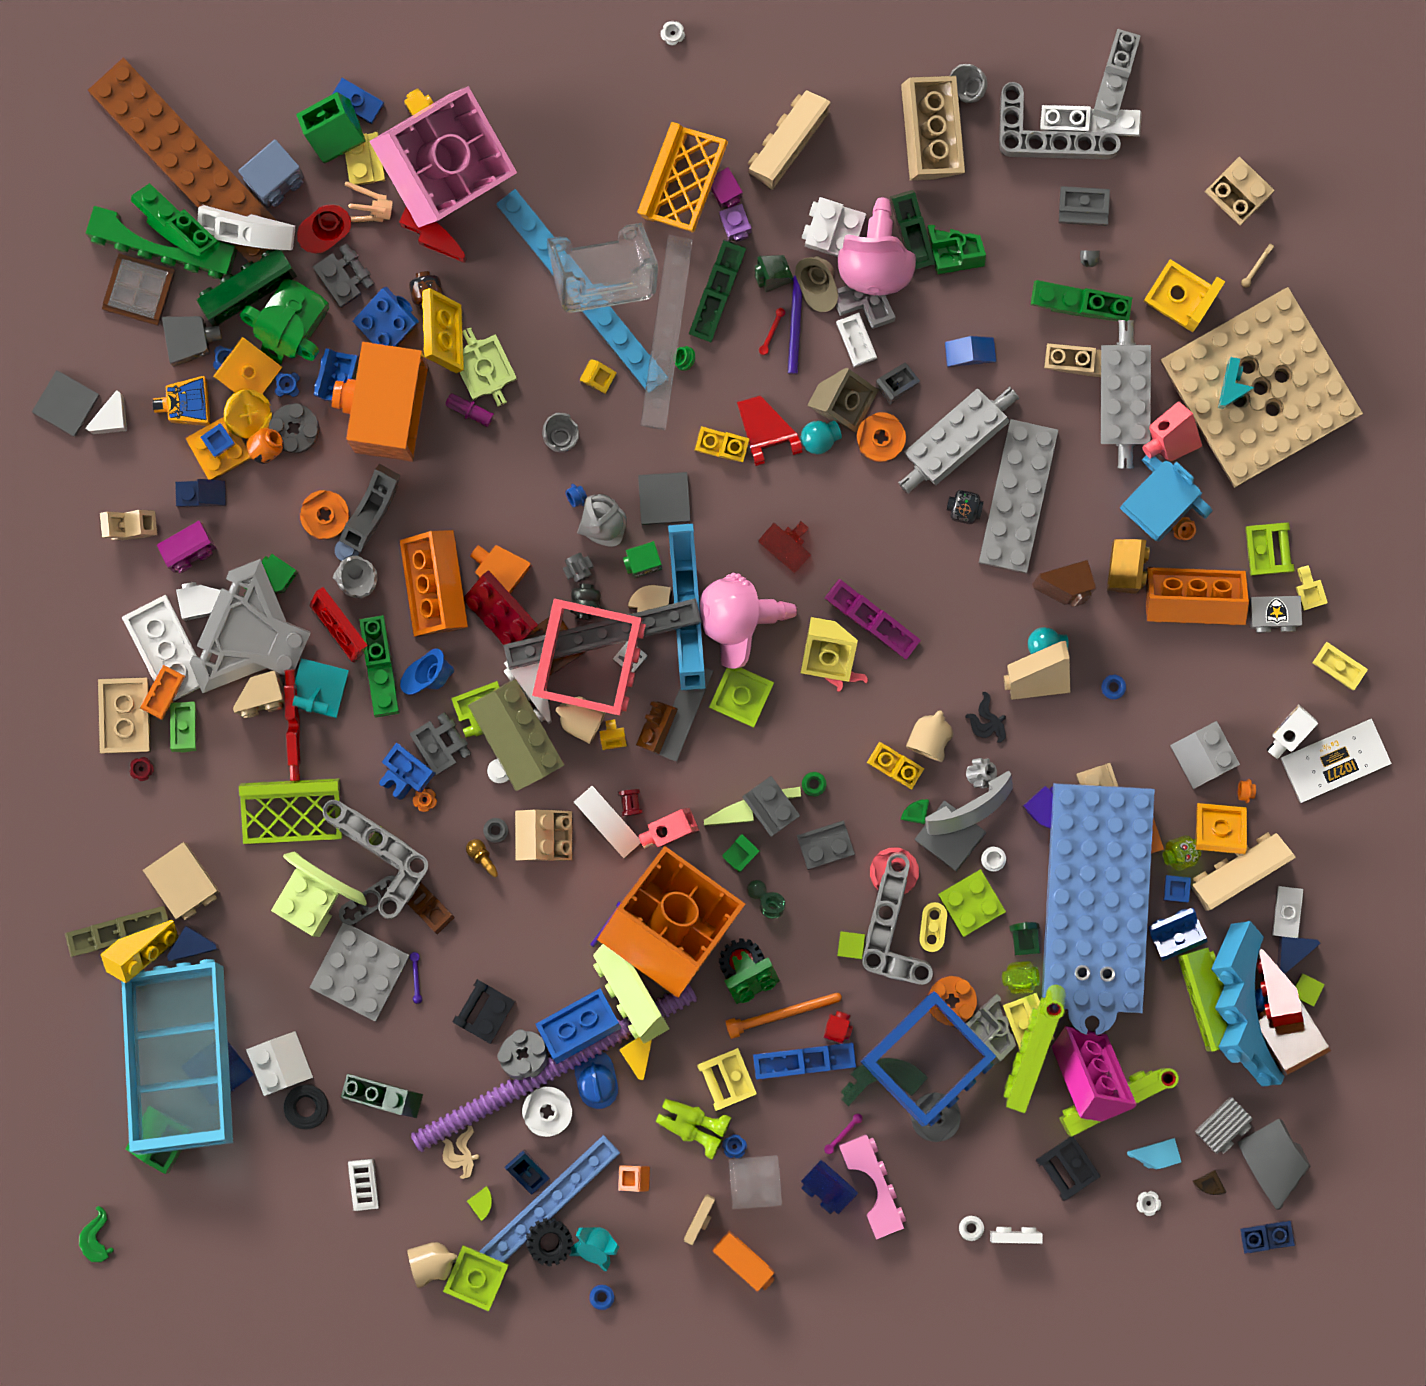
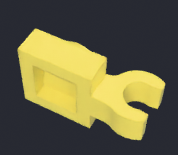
[1296,565,1328,611]

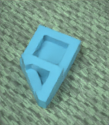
[1127,1138,1181,1169]

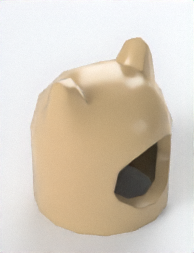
[556,696,606,744]
[906,711,953,762]
[407,1242,458,1288]

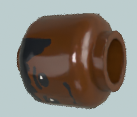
[409,271,443,309]

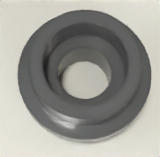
[483,818,508,843]

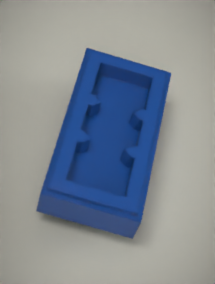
[332,78,385,124]

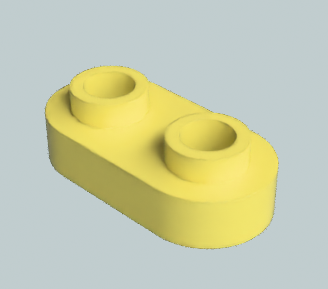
[919,902,947,952]

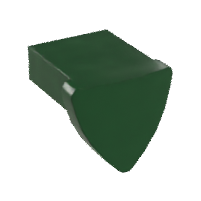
[1009,922,1040,956]

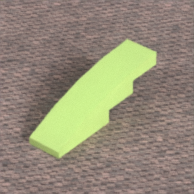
[704,787,801,826]

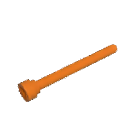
[725,993,842,1039]

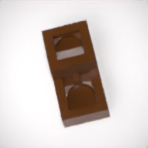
[407,881,455,935]

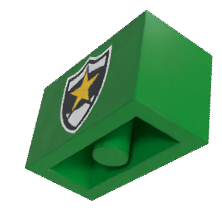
[623,541,662,579]

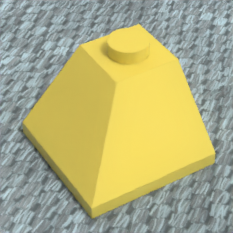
[801,617,858,682]

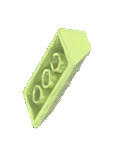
[593,944,670,1044]

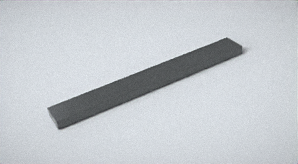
[504,598,702,670]

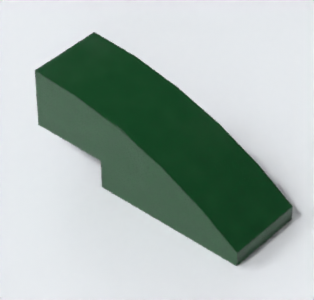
[890,190,935,270]

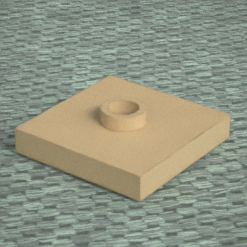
[684,1194,715,1245]

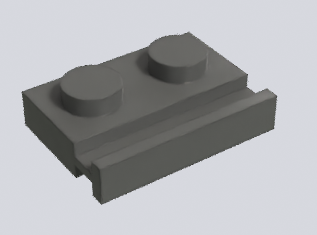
[1058,186,1110,226]
[742,776,800,837]
[797,820,855,870]

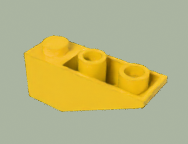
[101,920,178,983]

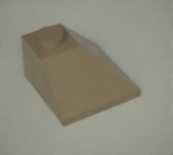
[807,368,878,433]

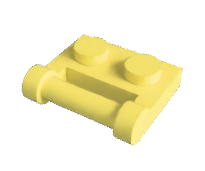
[697,1048,757,1111]

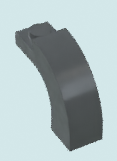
[339,463,401,553]

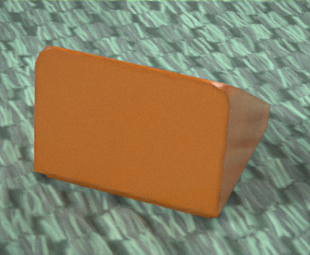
[619,1165,650,1192]

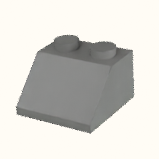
[1170,721,1240,789]

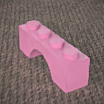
[839,1134,906,1239]

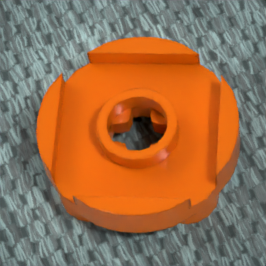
[857,412,906,462]
[300,490,350,540]
[928,976,977,1026]

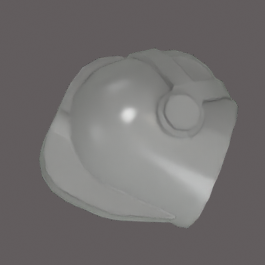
[577,494,627,547]

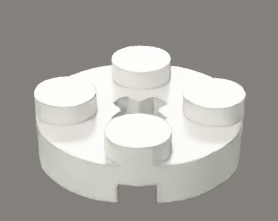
[522,1087,572,1137]

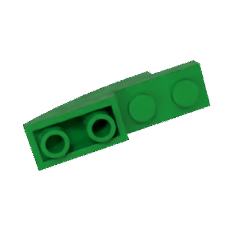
[131,183,218,256]
[1030,280,1133,322]
[359,615,399,718]

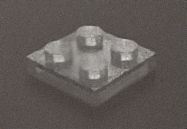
[729,1155,782,1209]

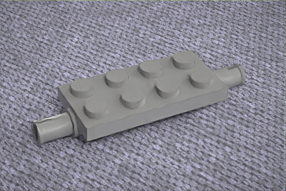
[1101,320,1151,468]
[898,387,1019,494]

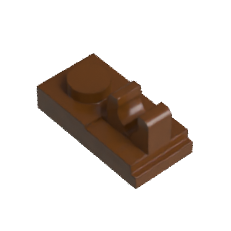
[636,701,678,754]

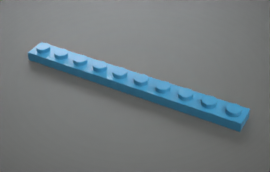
[496,189,668,394]

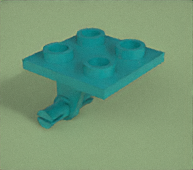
[293,658,349,718]

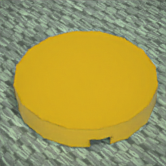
[224,390,272,439]

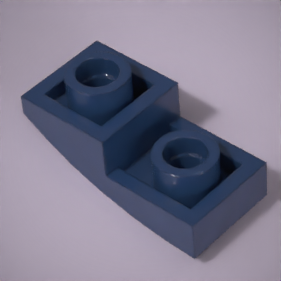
[1240,1220,1296,1254]

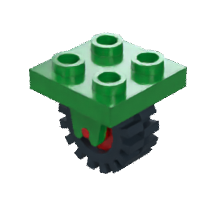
[719,938,780,1004]

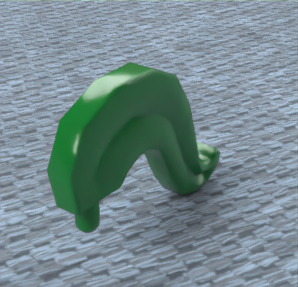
[79,1206,114,1262]

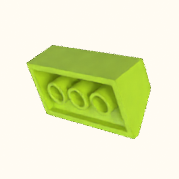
[1177,947,1228,1052]

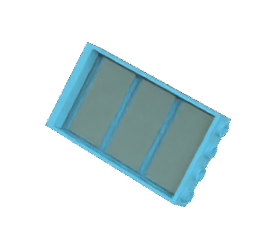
[121,959,233,1155]

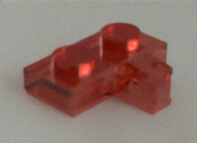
[758,521,811,574]

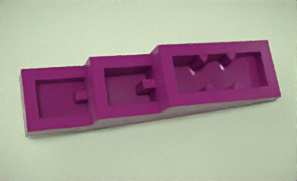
[824,579,921,660]

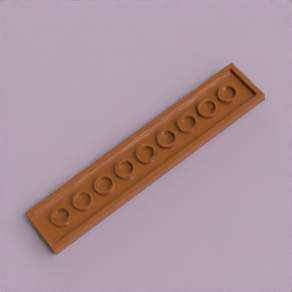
[88,57,277,263]

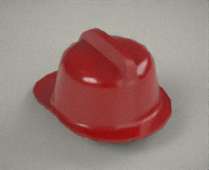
[297,205,352,254]

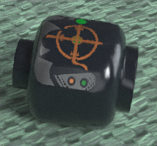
[946,490,984,524]

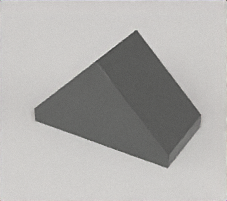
[875,362,920,405]

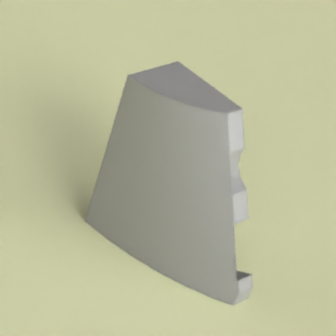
[965,994,1016,1064]

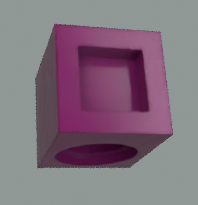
[711,167,743,209]

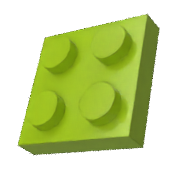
[709,668,774,728]
[938,869,1006,937]
[443,1245,509,1311]

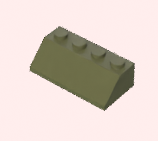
[468,679,564,791]

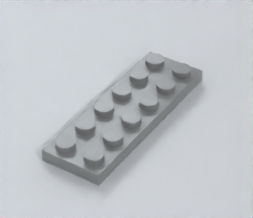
[978,419,1058,574]

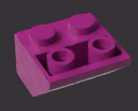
[157,520,217,573]

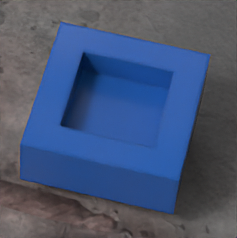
[201,423,235,458]
[1163,875,1191,903]

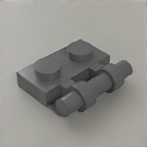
[313,244,375,308]
[410,712,471,776]

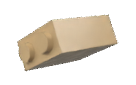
[143,842,220,921]

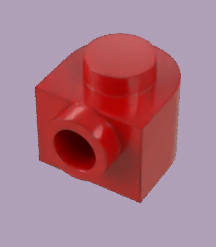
[823,1011,853,1044]

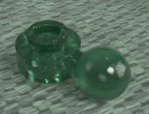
[747,880,786,918]

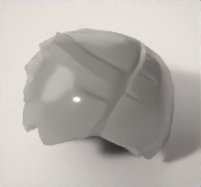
[333,555,377,598]

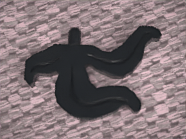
[965,692,1006,743]

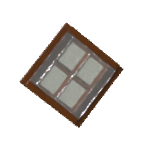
[102,253,175,326]

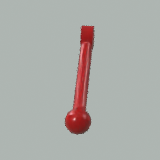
[759,308,786,355]

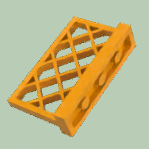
[637,122,728,233]

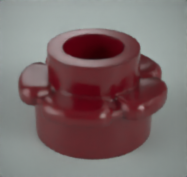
[129,757,154,781]

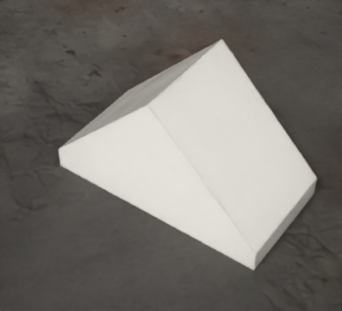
[86,390,127,434]

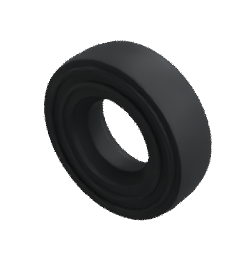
[283,1085,329,1130]

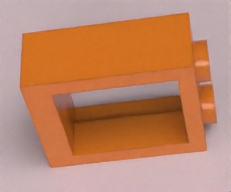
[713,1230,775,1292]

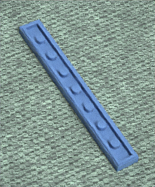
[479,1135,620,1262]

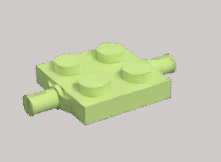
[460,328,517,407]

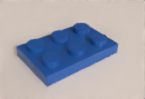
[535,988,622,1064]

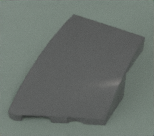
[1237,1119,1311,1210]

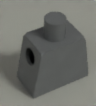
[162,316,222,367]

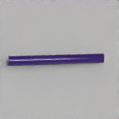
[788,276,802,374]

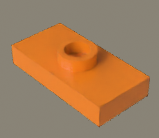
[140,665,186,720]

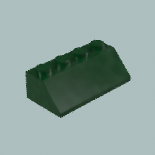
[196,249,297,326]

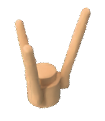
[345,182,392,222]

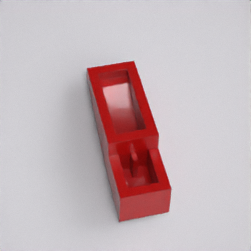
[399,207,466,263]

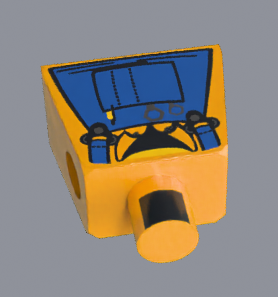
[153,376,211,426]

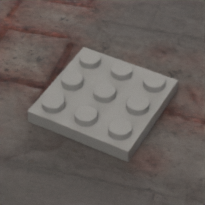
[309,923,410,1022]

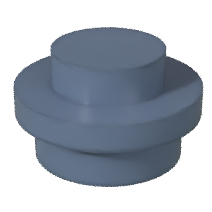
[335,541,359,561]

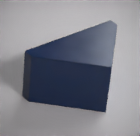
[167,926,219,961]
[1277,937,1321,974]
[505,1149,550,1195]

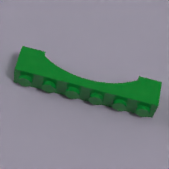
[86,206,237,280]

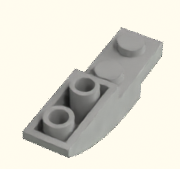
[1092,29,1141,122]

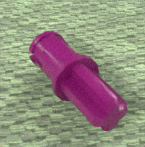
[445,393,494,427]

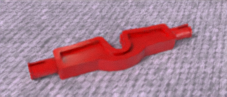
[284,669,301,781]

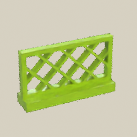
[239,778,342,844]

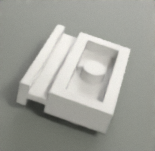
[990,1227,1042,1243]

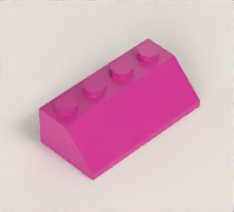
[1051,1026,1137,1122]

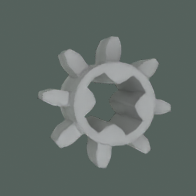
[966,758,997,789]

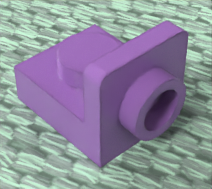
[719,204,752,242]

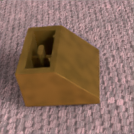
[1107,539,1150,594]

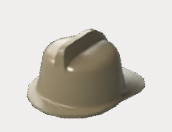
[795,256,838,312]

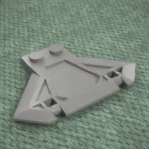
[190,559,310,693]

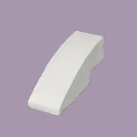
[574,786,641,858]

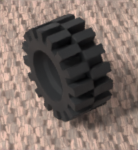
[526,1218,573,1266]

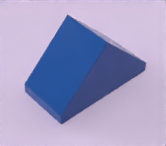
[945,336,996,367]

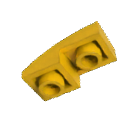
[694,426,749,463]
[867,742,924,790]

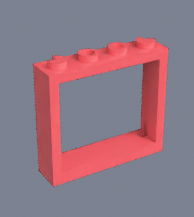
[532,599,646,716]

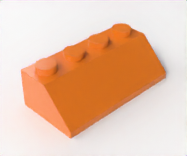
[400,530,468,637]
[1146,567,1249,625]

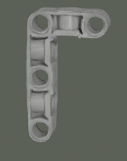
[323,800,428,919]
[862,852,933,985]

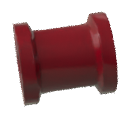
[618,789,643,817]

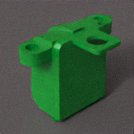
[240,278,329,365]

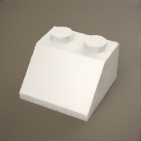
[246,1031,313,1096]

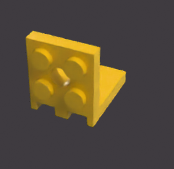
[1143,259,1225,333]

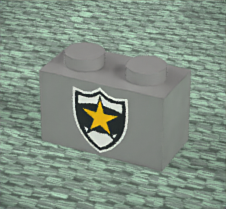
[1249,596,1302,633]

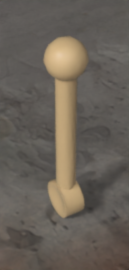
[1241,244,1274,287]

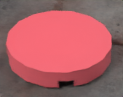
[870,848,919,894]

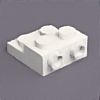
[802,197,866,257]

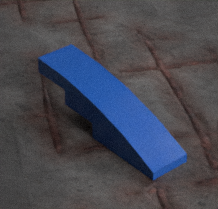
[753,1042,857,1079]

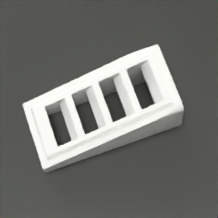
[348,1159,379,1211]

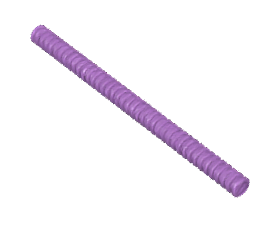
[411,984,697,1152]

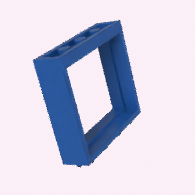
[860,991,997,1127]

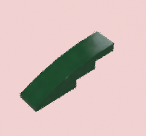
[689,239,747,342]

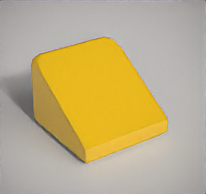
[580,359,617,394]

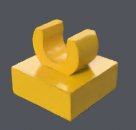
[599,719,627,750]

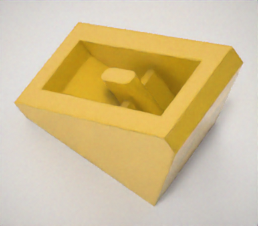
[620,1037,652,1080]

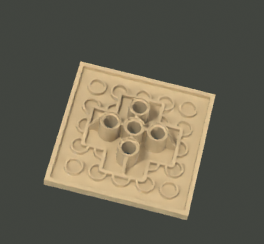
[1160,287,1363,488]

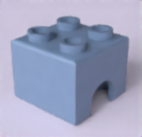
[238,140,304,208]

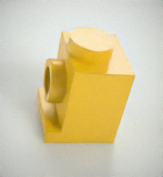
[404,89,434,116]

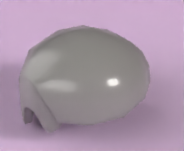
[950,64,988,103]
[542,413,579,453]

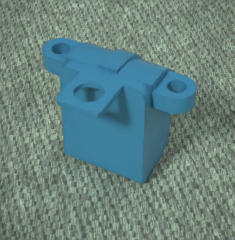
[1120,455,1213,542]

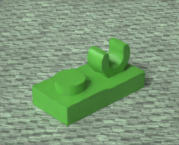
[170,702,196,752]

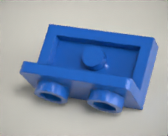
[314,348,360,402]
[1148,908,1208,961]

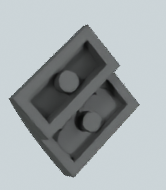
[914,800,986,872]

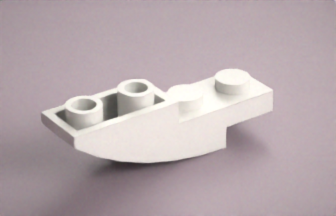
[1040,105,1142,137]
[197,205,295,250]

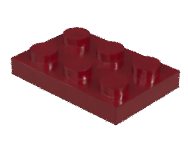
[463,570,538,645]

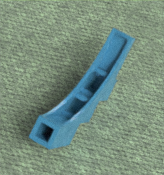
[668,524,706,690]
[1211,921,1285,1086]

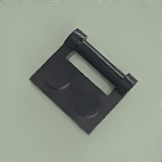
[452,979,516,1044]
[1036,1136,1101,1201]

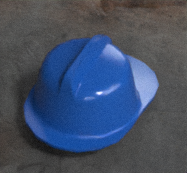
[400,648,454,695]
[575,1051,618,1109]

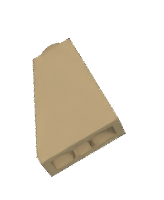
[1004,641,1070,700]

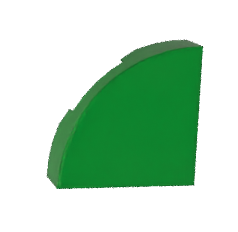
[900,799,929,824]

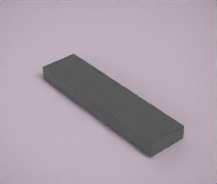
[655,667,713,762]

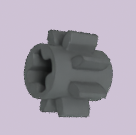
[563,553,594,583]

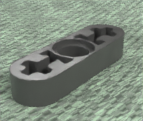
[339,876,395,925]

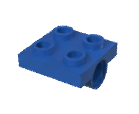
[352,286,419,347]

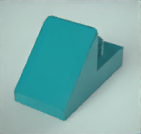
[1218,357,1254,409]

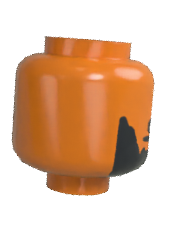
[246,427,283,464]

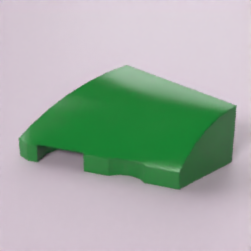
[927,225,986,274]

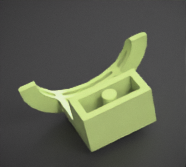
[271,851,367,937]

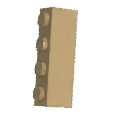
[901,76,965,180]
[748,90,831,190]
[1190,832,1296,911]

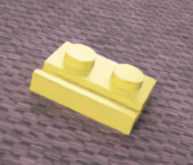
[345,132,386,185]
[1002,993,1054,1050]

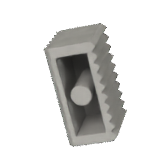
[1194,1097,1253,1154]

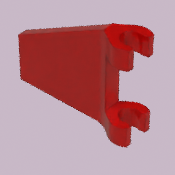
[737,396,803,466]

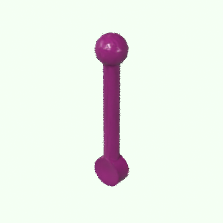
[824,1113,863,1154]

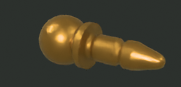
[466,839,498,877]

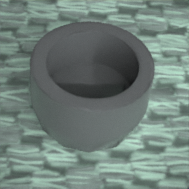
[1080,250,1100,267]

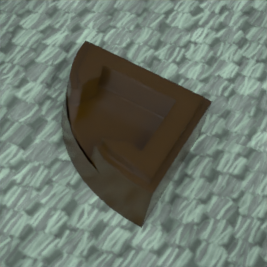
[1193,1170,1227,1195]

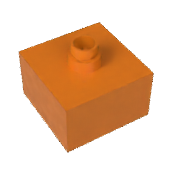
[332,342,428,462]
[597,846,745,998]

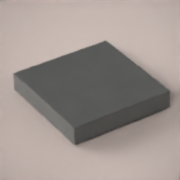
[32,370,100,437]
[638,472,690,525]

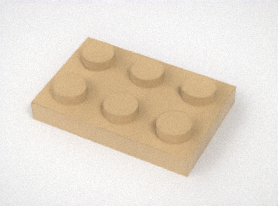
[98,678,150,754]

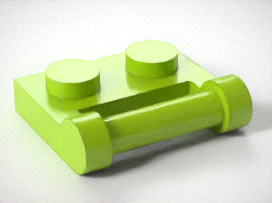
[1245,522,1295,576]

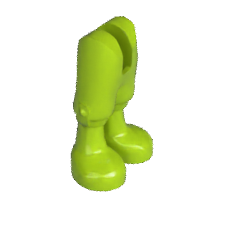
[655,1098,731,1160]

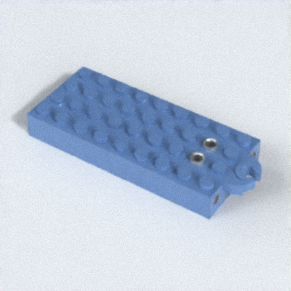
[1041,783,1155,1035]

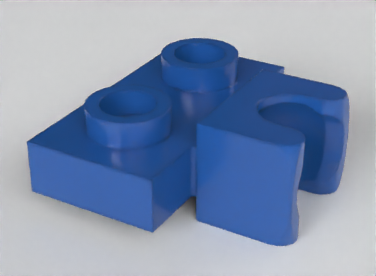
[379,743,436,800]

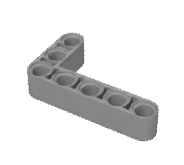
[999,82,1121,159]

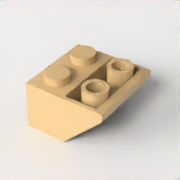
[1205,156,1275,225]
[233,671,285,719]
[515,810,572,861]

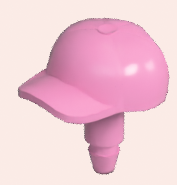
[838,197,916,296]
[699,573,797,669]

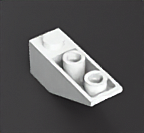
[504,661,552,724]

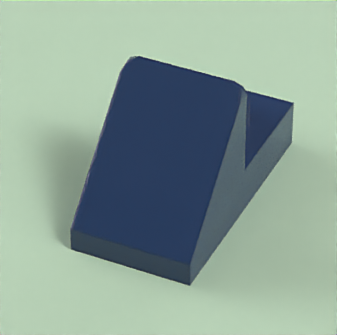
[175,479,226,507]

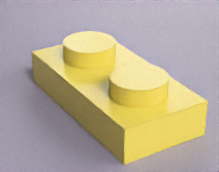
[1312,642,1368,690]

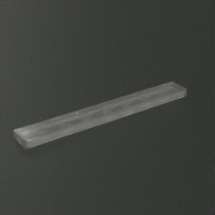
[640,235,693,430]

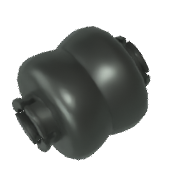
[570,584,601,620]

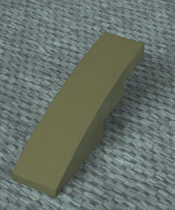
[65,906,168,957]

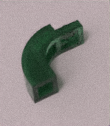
[840,1057,928,1106]

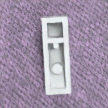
[176,582,221,621]

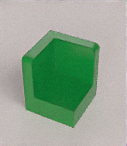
[722,834,760,873]

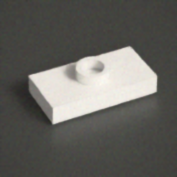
[836,313,877,368]
[1272,886,1303,938]

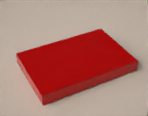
[309,587,368,663]

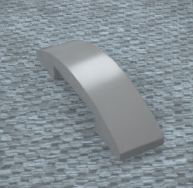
[925,771,1013,835]

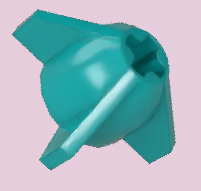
[570,1227,619,1271]

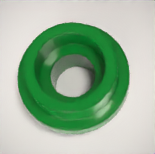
[673,346,695,371]
[802,772,826,797]

